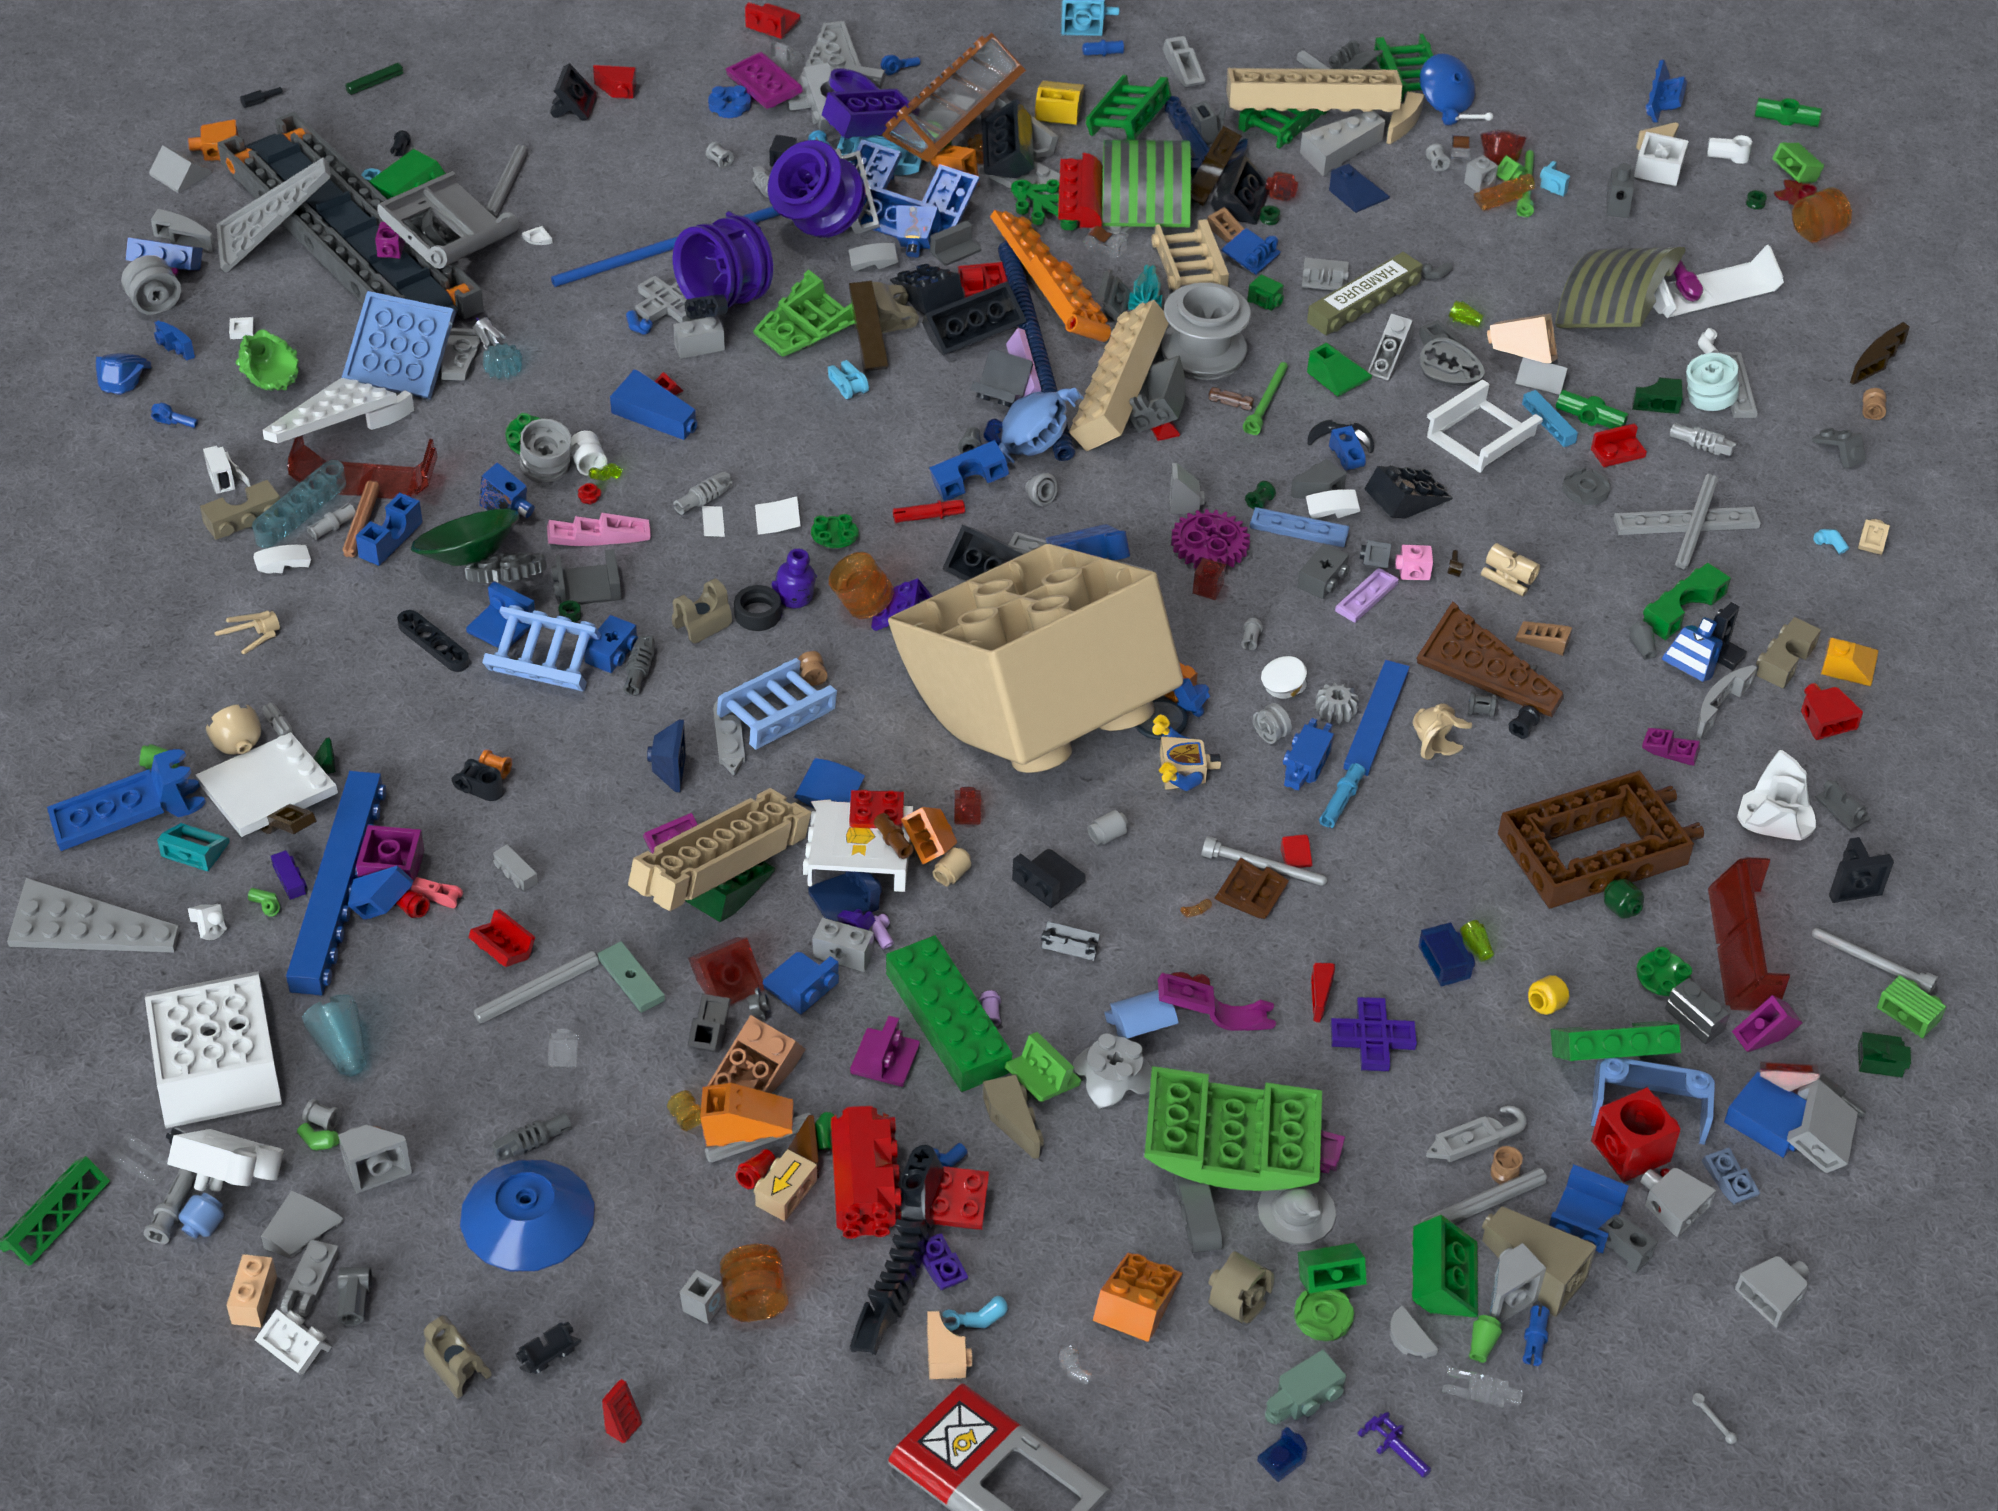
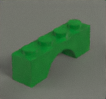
[1643,563,1731,640]

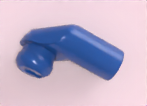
[626,310,653,335]

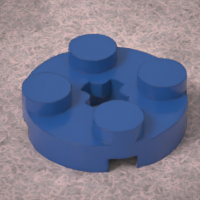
[708,85,751,118]

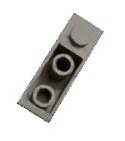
[983,1075,1044,1159]

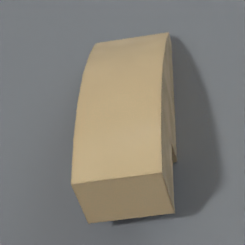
[1387,92,1424,144]

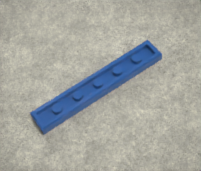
[1343,660,1410,776]

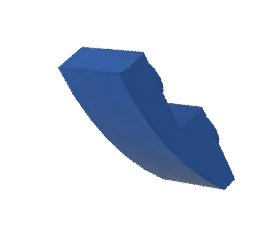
[154,321,195,361]

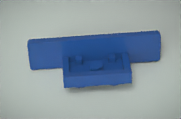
[1646,59,1687,123]

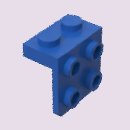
[763,952,839,1015]

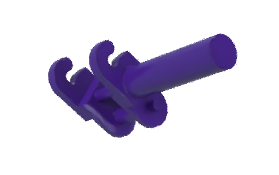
[1358,1412,1431,1478]

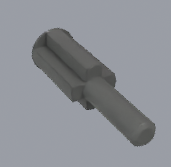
[1815,1073,1866,1118]

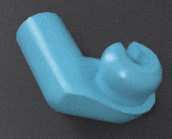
[1813,529,1849,555]

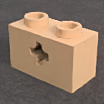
[227,1254,277,1327]

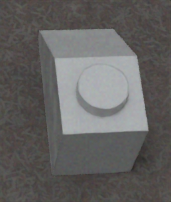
[1169,463,1204,514]

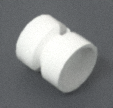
[570,430,607,475]

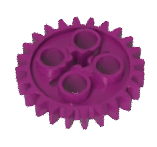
[1171,509,1250,571]

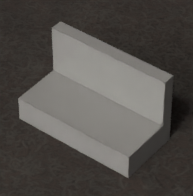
[1515,357,1569,395]

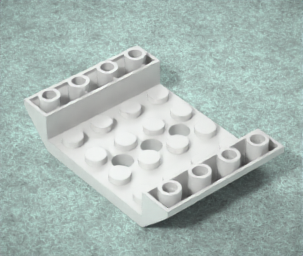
[145,971,282,1128]

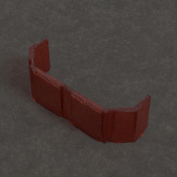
[287,435,438,499]

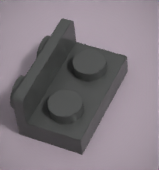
[412,209,455,246]

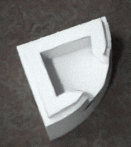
[522,226,552,245]

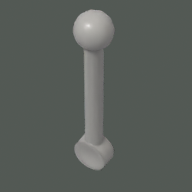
[1692,1393,1737,1444]

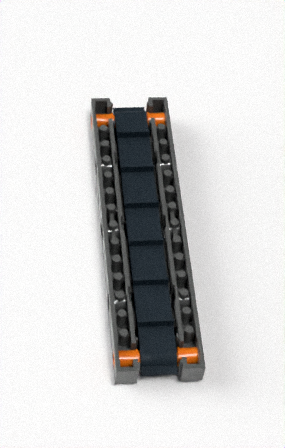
[217,112,484,319]

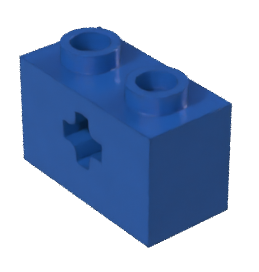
[584,615,638,673]

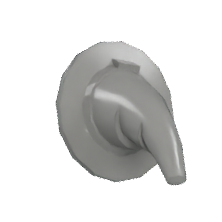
[1257,1183,1336,1245]

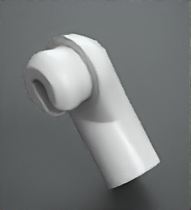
[1698,328,1718,354]

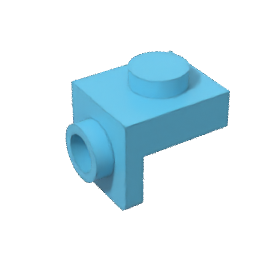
[1540,161,1570,196]

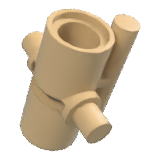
[1481,543,1540,596]

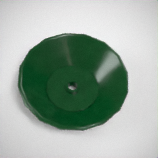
[411,509,519,566]

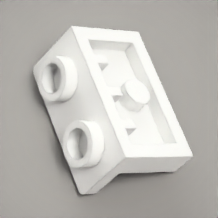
[255,1309,331,1375]

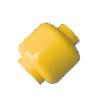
[1528,975,1569,1015]

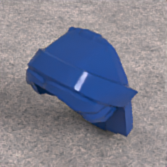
[96,353,151,395]

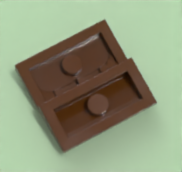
[1214,857,1289,919]

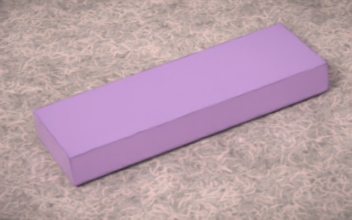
[1335,568,1399,623]

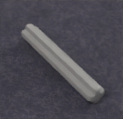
[705,1113,811,1162]

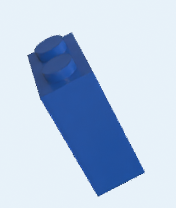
[1724,1072,1807,1158]

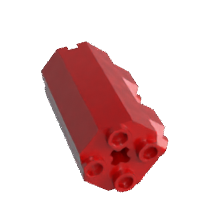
[831,1106,901,1239]

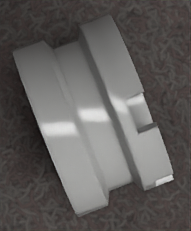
[1253,703,1292,744]

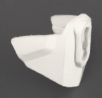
[1737,750,1816,840]

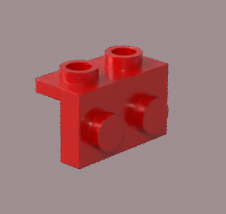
[468,909,535,967]

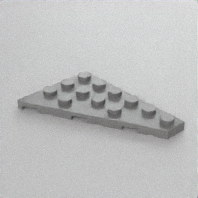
[789,21,860,110]

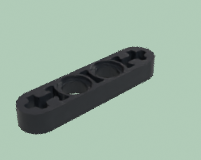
[397,610,470,672]

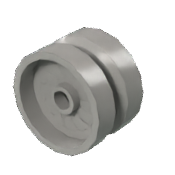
[121,255,181,315]

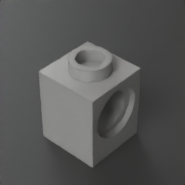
[1464,155,1498,193]

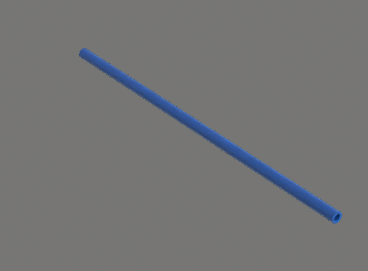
[551,174,894,287]

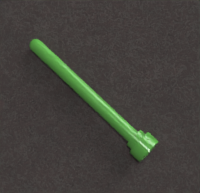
[1516,150,1534,217]
[1243,362,1288,435]

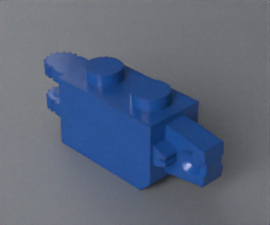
[1283,718,1334,790]

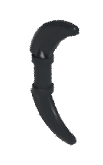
[1307,420,1374,453]

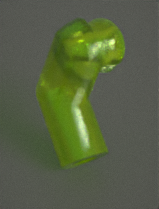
[588,463,622,481]

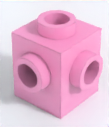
[1395,545,1433,580]

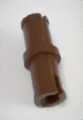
[874,813,913,859]

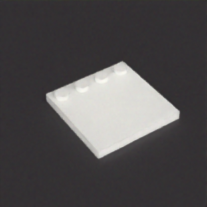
[196,732,338,837]

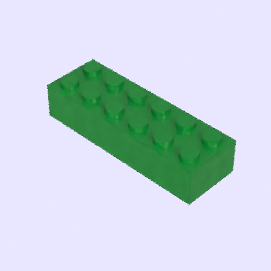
[886,935,1012,1093]

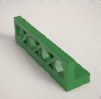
[0,1156,111,1266]

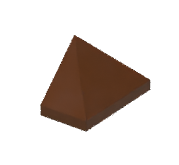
[786,1115,819,1178]

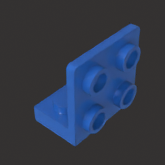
[466,581,535,648]

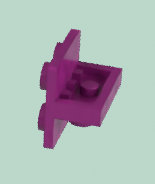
[850,1015,920,1087]

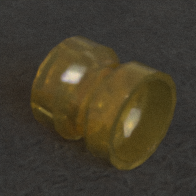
[667,1090,701,1131]

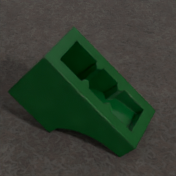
[1632,377,1683,414]

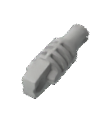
[752,166,770,197]
[1670,422,1736,456]
[673,472,733,515]

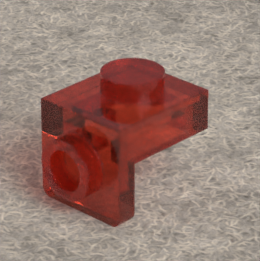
[954,787,981,825]

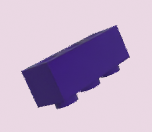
[270,850,307,900]

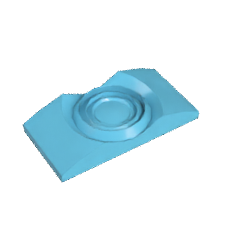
[837,136,927,176]

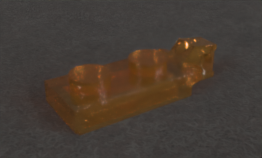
[1473,174,1535,211]

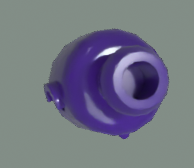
[772,549,817,608]

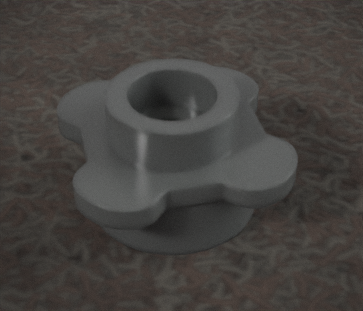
[748,987,770,1020]

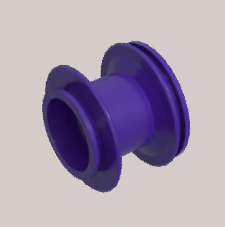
[767,140,866,238]

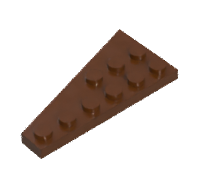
[1416,601,1564,717]

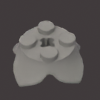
[1073,1034,1152,1109]

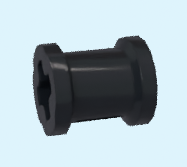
[1508,705,1541,739]

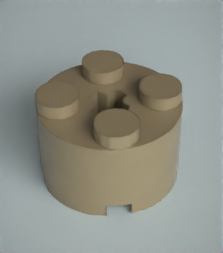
[1209,1251,1274,1323]

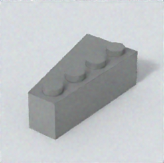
[1300,110,1385,176]

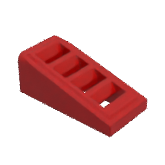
[1311,963,1335,1022]
[602,1379,642,1443]

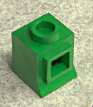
[1247,274,1284,311]

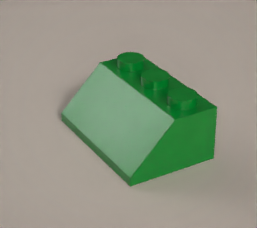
[368,149,446,200]
[1412,1214,1478,1317]

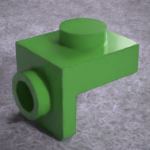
[1496,155,1528,188]

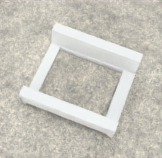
[1427,379,1543,473]

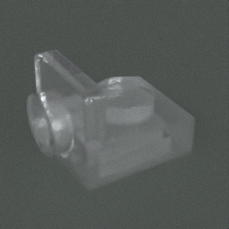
[548,1028,580,1069]

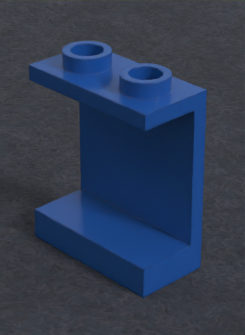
[1549,1165,1629,1254]

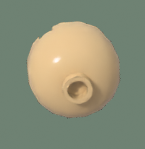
[206,704,261,755]

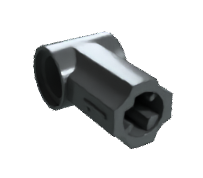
[337,1267,372,1326]

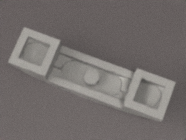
[1696,665,1757,739]

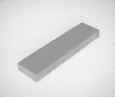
[1718,352,1758,418]

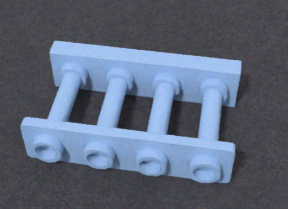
[482,605,601,692]
[717,658,837,750]

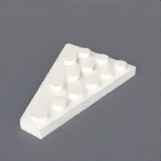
[262,378,397,443]

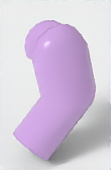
[871,914,894,950]

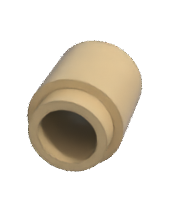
[933,847,971,886]

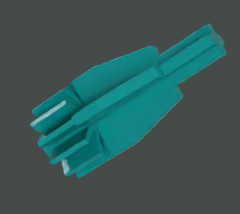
[1128,264,1163,310]

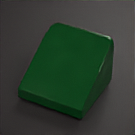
[314,737,336,774]

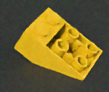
[1035,81,1084,125]

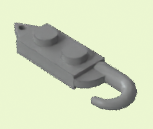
[713,700,745,775]
[1426,1106,1527,1163]

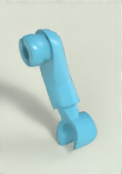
[942,1296,1008,1331]

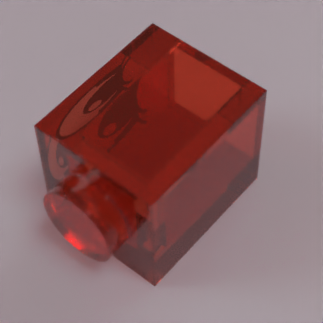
[1192,558,1226,600]

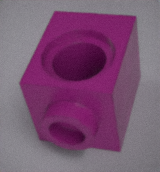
[375,222,405,258]

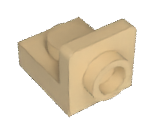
[1858,519,1890,555]

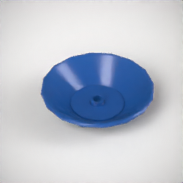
[460,1160,595,1271]

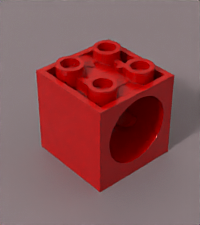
[1591,1087,1681,1183]

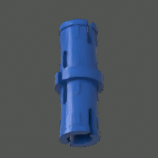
[1523,1305,1550,1366]

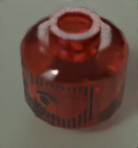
[1265,171,1298,202]

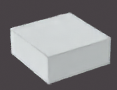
[229,317,254,339]

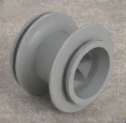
[1161,283,1251,380]

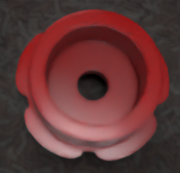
[578,483,601,504]

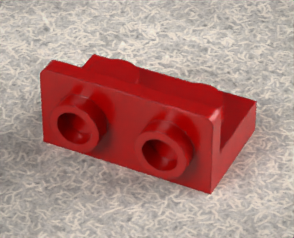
[1591,423,1647,467]

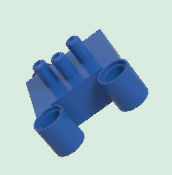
[1046,524,1130,560]

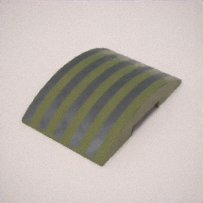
[1555,247,1686,328]

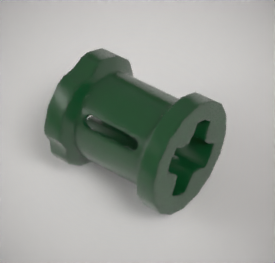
[1245,481,1276,510]

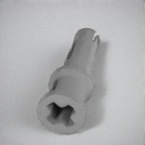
[143,1168,197,1245]

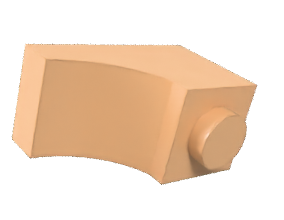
[927,1311,972,1379]

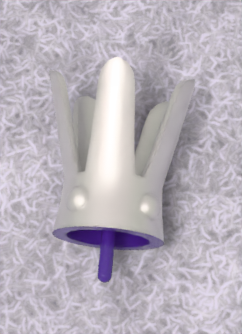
[473,317,506,352]

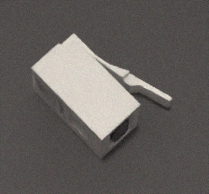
[203,446,250,494]

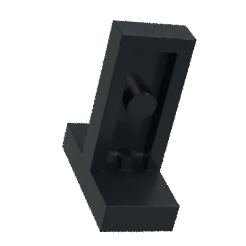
[1712,602,1747,671]

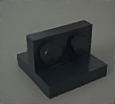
[550,63,598,121]
[1829,837,1894,903]

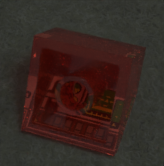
[688,937,765,1004]

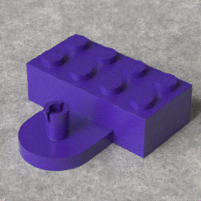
[822,68,920,139]

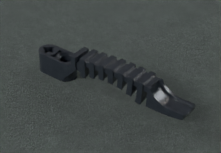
[850,1145,944,1355]

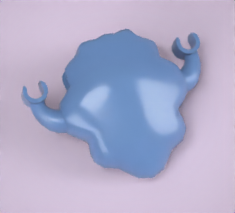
[999,388,1084,464]

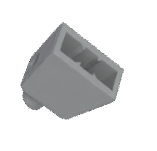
[1640,1168,1716,1238]
[1735,1256,1810,1328]

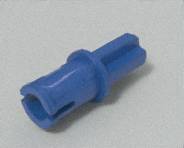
[1082,40,1124,57]

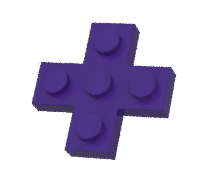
[1330,997,1416,1071]

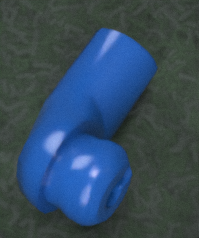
[933,1143,968,1167]

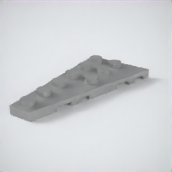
[216,158,331,273]
[7,878,180,953]

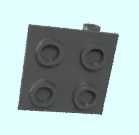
[1329,40,1383,70]

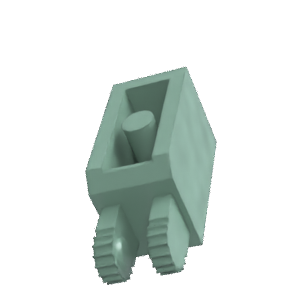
[1265,1350,1346,1425]

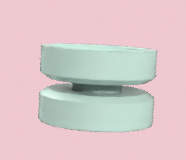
[1686,353,1739,411]

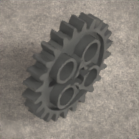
[465,552,547,583]

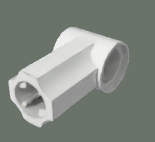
[1707,135,1752,164]

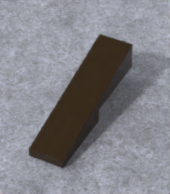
[849,280,888,372]

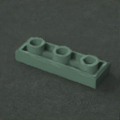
[598,941,665,1013]

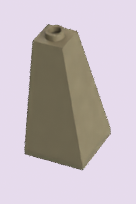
[1482,1206,1597,1317]

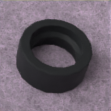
[734,585,782,631]

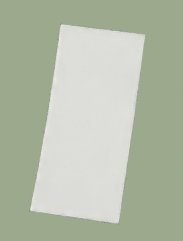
[702,497,800,537]

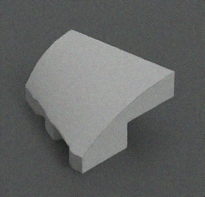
[261,1191,344,1258]

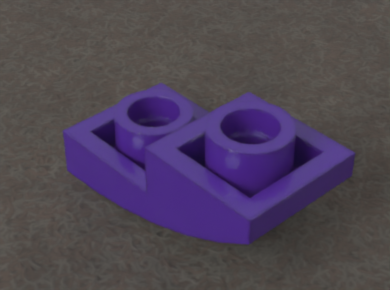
[920,1233,968,1290]

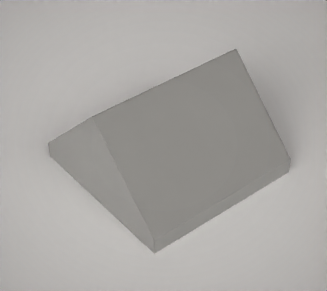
[149,145,212,193]

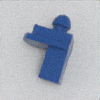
[1173,678,1210,717]

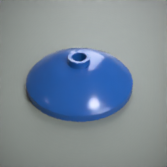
[1420,54,1475,113]

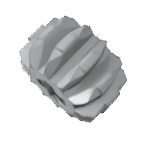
[1315,682,1359,725]

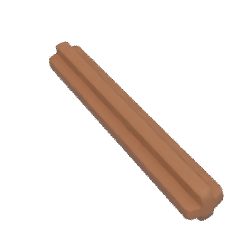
[342,481,380,558]

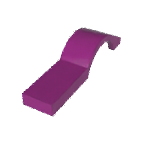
[1158,973,1276,1031]

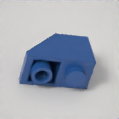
[348,865,413,920]

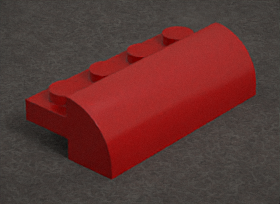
[1058,153,1103,228]

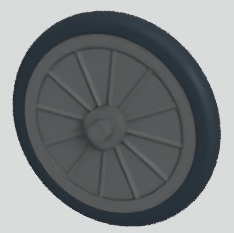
[1135,700,1188,740]

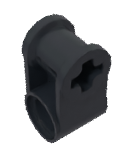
[452,759,504,801]

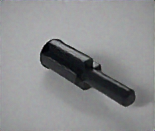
[240,87,283,108]

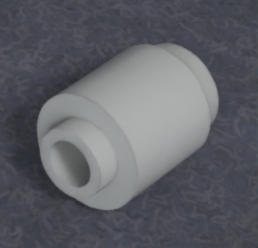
[1087,810,1128,845]

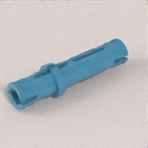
[1319,763,1365,828]

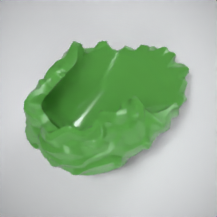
[236,330,299,391]

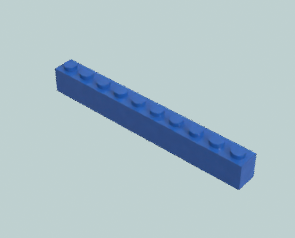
[286,771,386,995]

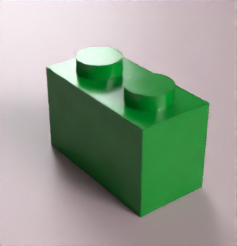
[1298,1243,1367,1294]

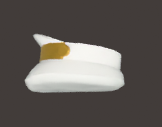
[1261,656,1307,699]

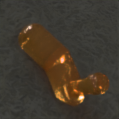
[1180,898,1212,918]

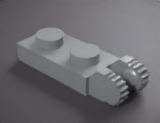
[281,1239,340,1317]

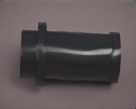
[390,130,411,157]

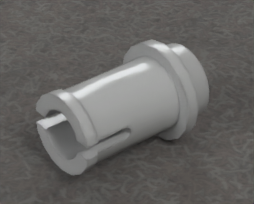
[1241,618,1263,650]

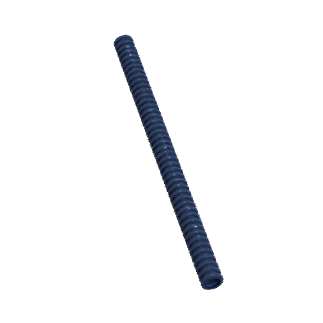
[998,241,1075,461]

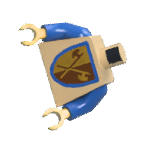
[1152,714,1221,791]

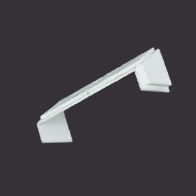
[1653,245,1784,318]

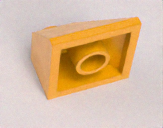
[1821,637,1879,686]

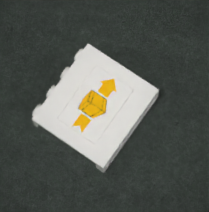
[803,801,913,892]

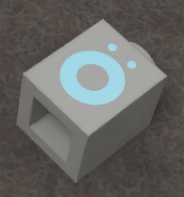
[680,1270,725,1324]

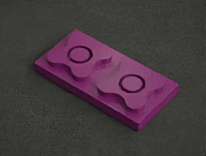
[726,52,803,109]

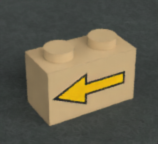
[754,1149,817,1221]

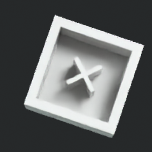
[1634,132,1688,186]

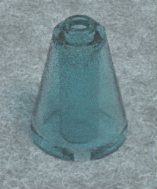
[302,995,367,1077]

